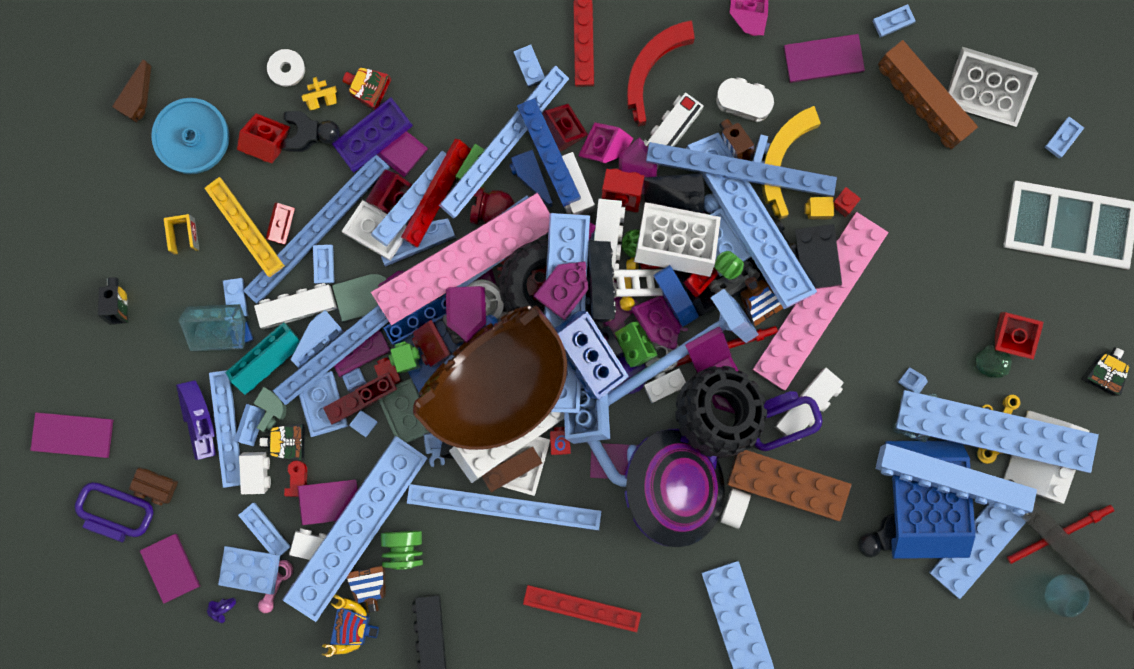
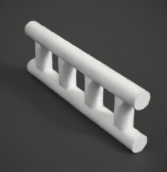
[613,269,663,297]

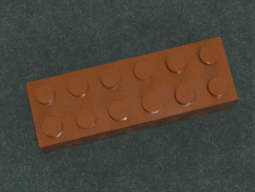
[878,40,978,150]
[726,450,852,521]

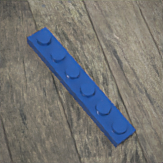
[517,98,581,207]

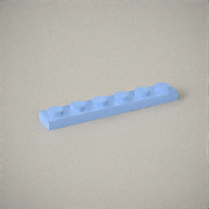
[371,151,446,247]
[209,370,240,488]

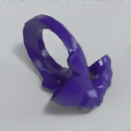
[207,598,236,623]

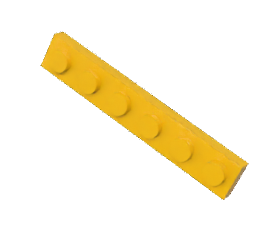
[205,177,285,277]

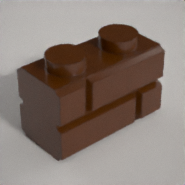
[129,468,178,506]

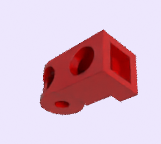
[284,461,307,497]

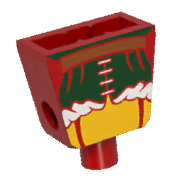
[343,68,391,110]

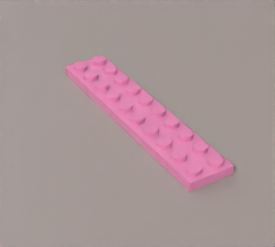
[371,192,550,325]
[752,212,889,391]

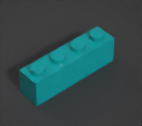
[225,322,301,395]

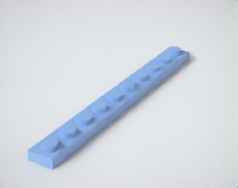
[439,66,569,218]
[407,484,601,530]

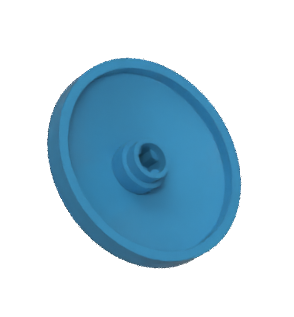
[152,98,229,174]

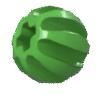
[621,229,640,257]
[714,251,744,279]

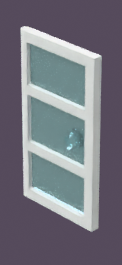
[1003,181,1134,270]

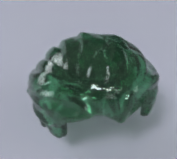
[976,345,1012,378]

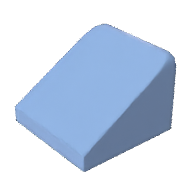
[898,367,928,393]
[342,368,367,393]
[349,410,377,437]

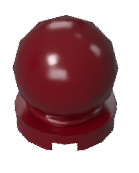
[470,187,515,224]

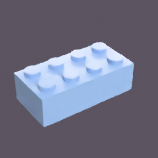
[564,368,610,444]

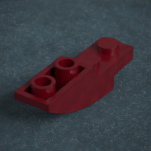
[323,372,398,425]

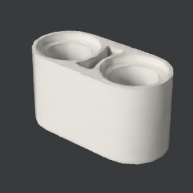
[720,488,751,529]

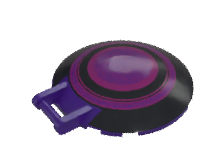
[624,429,725,547]

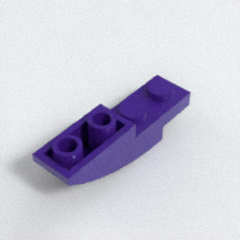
[176,380,216,460]

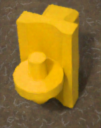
[302,77,337,110]

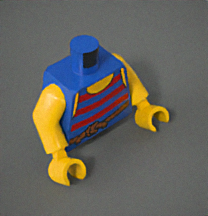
[322,595,379,657]

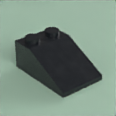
[644,173,705,214]
[795,224,842,289]

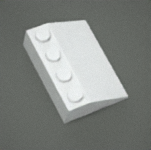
[948,47,1038,127]
[634,202,721,277]
[1003,410,1090,504]

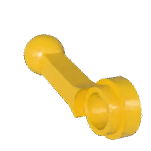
[619,257,639,311]

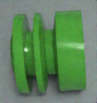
[381,531,423,570]

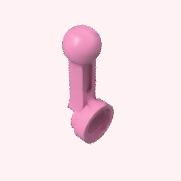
[258,560,293,613]

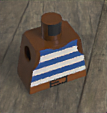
[719,119,754,161]
[740,277,783,326]
[347,566,386,613]

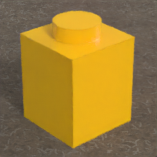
[804,197,834,220]

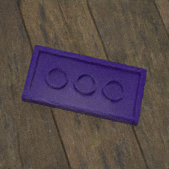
[332,97,413,173]

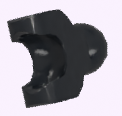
[281,111,340,152]
[858,513,896,558]

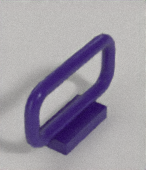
[754,391,823,451]
[75,482,153,543]

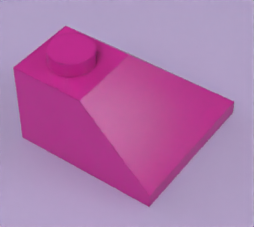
[730,0,768,36]
[578,122,633,163]

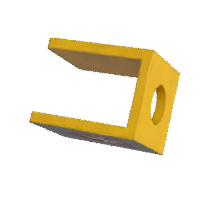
[164,214,199,254]

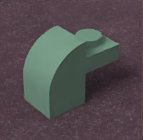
[254,387,286,433]

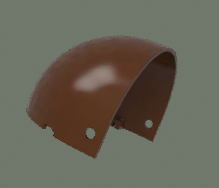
[413,306,567,450]

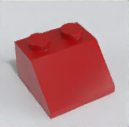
[237,113,290,163]
[602,169,644,213]
[995,312,1044,360]

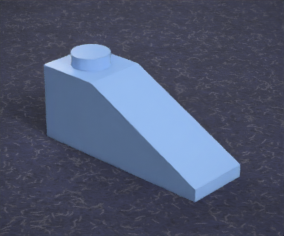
[291,310,344,368]

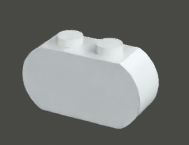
[716,78,774,122]

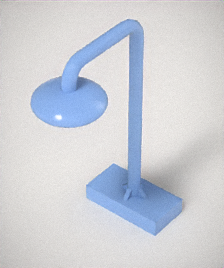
[587,289,759,487]

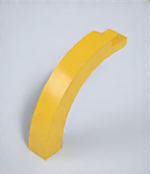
[762,106,821,220]

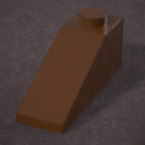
[112,60,151,123]
[482,447,542,492]

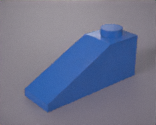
[509,150,552,207]
[653,265,699,327]

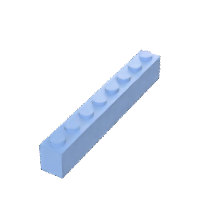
[875,444,1037,516]

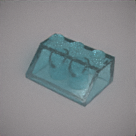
[179,304,246,351]

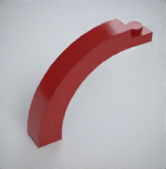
[627,20,695,126]

